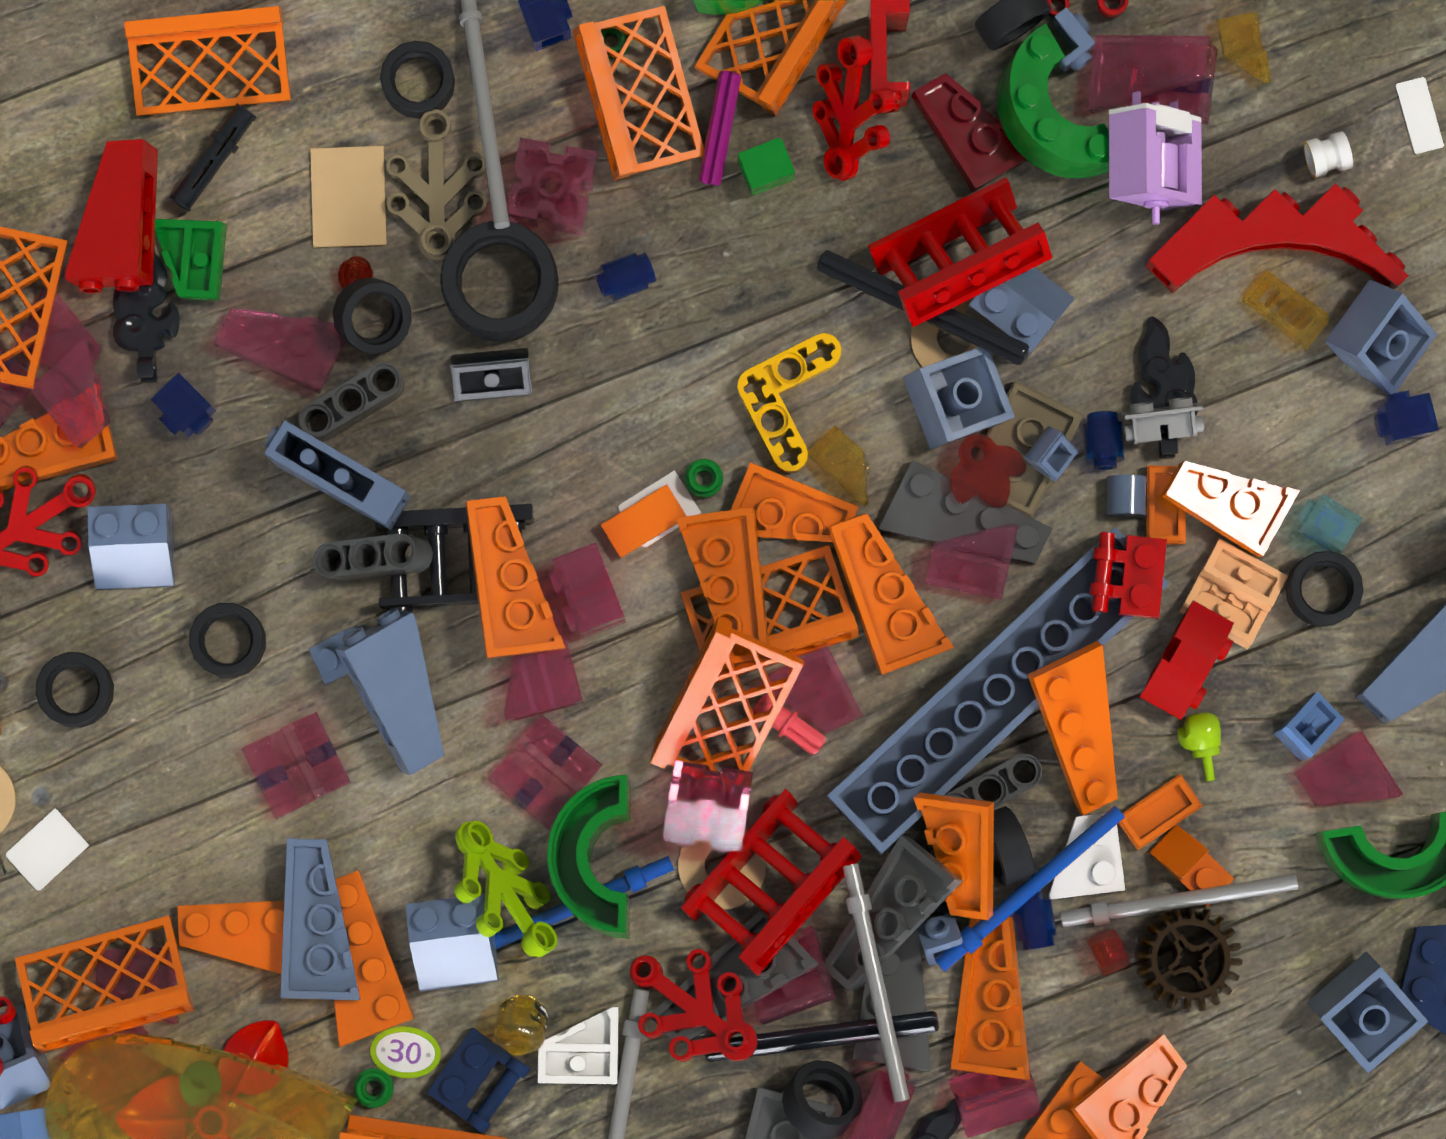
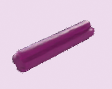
[699,70,741,186]

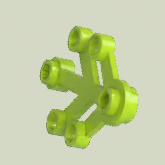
[454,821,558,957]

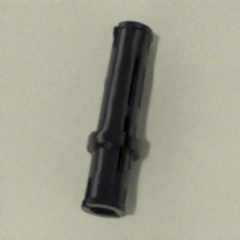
[169,103,257,212]

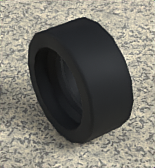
[974,0,1051,50]
[380,40,455,119]
[333,277,412,355]
[1285,551,1364,627]
[189,603,266,678]
[36,652,114,728]
[993,806,1035,887]
[782,1060,863,1139]

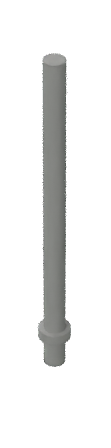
[459,0,510,229]

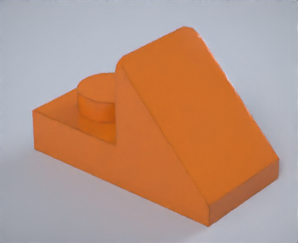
[1149,824,1234,908]

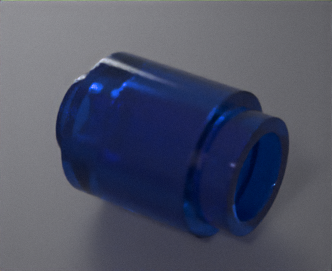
[596,252,656,302]
[1083,411,1125,470]
[1013,891,1057,950]

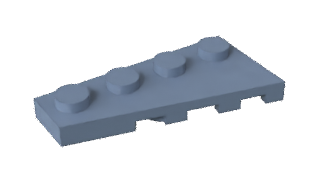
[280,838,361,1000]

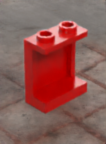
[867,0,910,113]

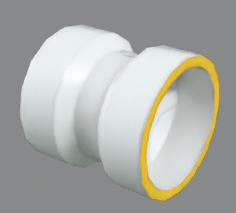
[1304,131,1353,179]

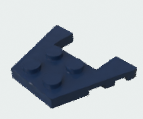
[1399,925,1446,1035]

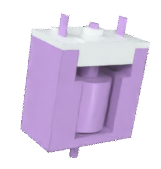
[1109,91,1202,225]

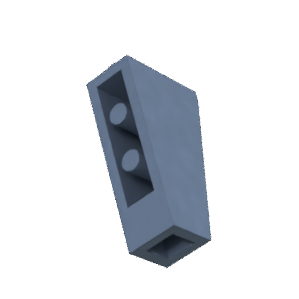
[264,420,411,530]
[1356,601,1446,724]
[335,608,444,775]

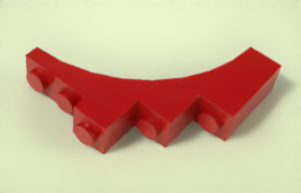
[1145,183,1409,293]

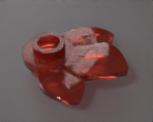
[950,434,1026,507]

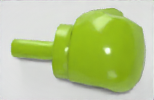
[1177,712,1221,781]

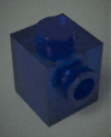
[518,0,573,52]
[150,372,216,438]
[1374,391,1439,446]

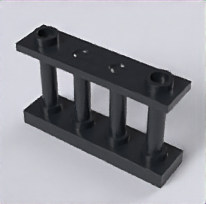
[375,504,534,612]

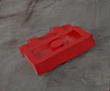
[1089,532,1167,619]

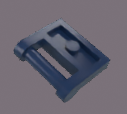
[427,1028,531,1134]

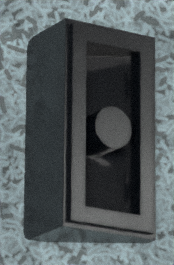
[451,348,532,401]

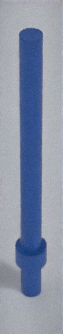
[934,805,1125,972]
[495,856,674,949]

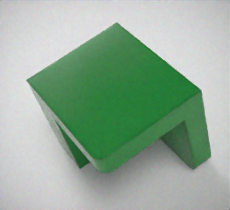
[737,138,795,197]

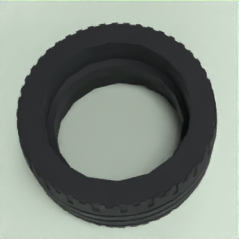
[440,221,559,341]

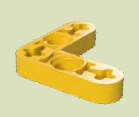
[737,333,842,474]

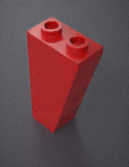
[65,139,158,294]

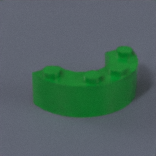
[997,23,1109,178]
[547,775,631,939]
[1315,812,1446,899]

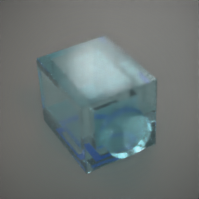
[1297,494,1363,554]

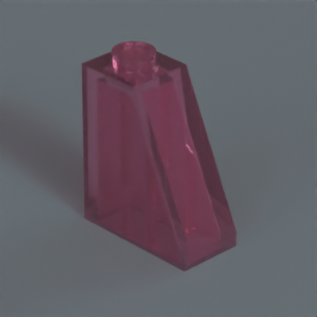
[504,605,584,723]
[846,1069,916,1139]

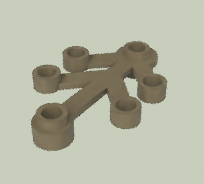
[386,109,488,261]

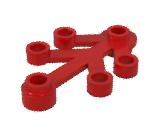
[812,36,895,181]
[0,465,96,577]
[629,949,758,1062]

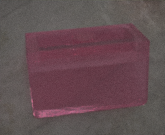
[948,1070,1042,1138]

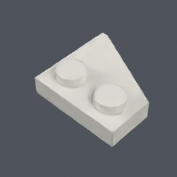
[1048,813,1125,900]
[538,1007,619,1084]

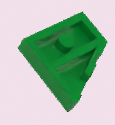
[155,219,227,301]

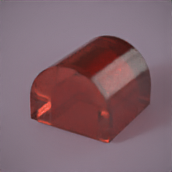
[1086,927,1130,976]

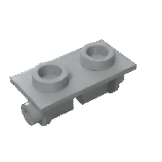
[1121,397,1204,444]

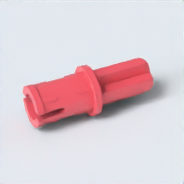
[752,693,826,755]

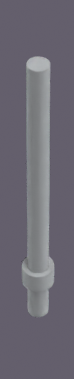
[843,863,910,1102]
[1060,874,1298,927]
[608,988,649,1139]

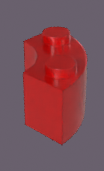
[1140,600,1234,720]

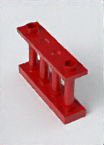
[867,177,1053,327]
[681,789,862,976]

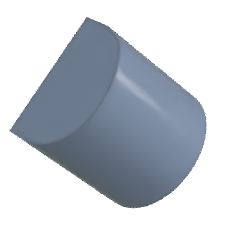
[1024,426,1079,482]
[1106,475,1146,517]

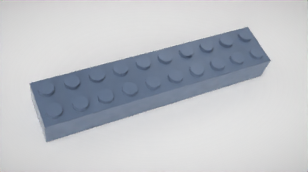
[826,526,1170,855]

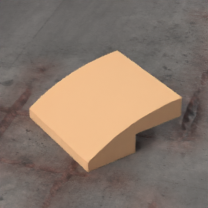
[1179,538,1288,650]

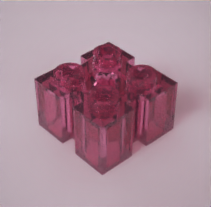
[507,137,598,236]
[548,542,626,640]
[663,761,753,852]

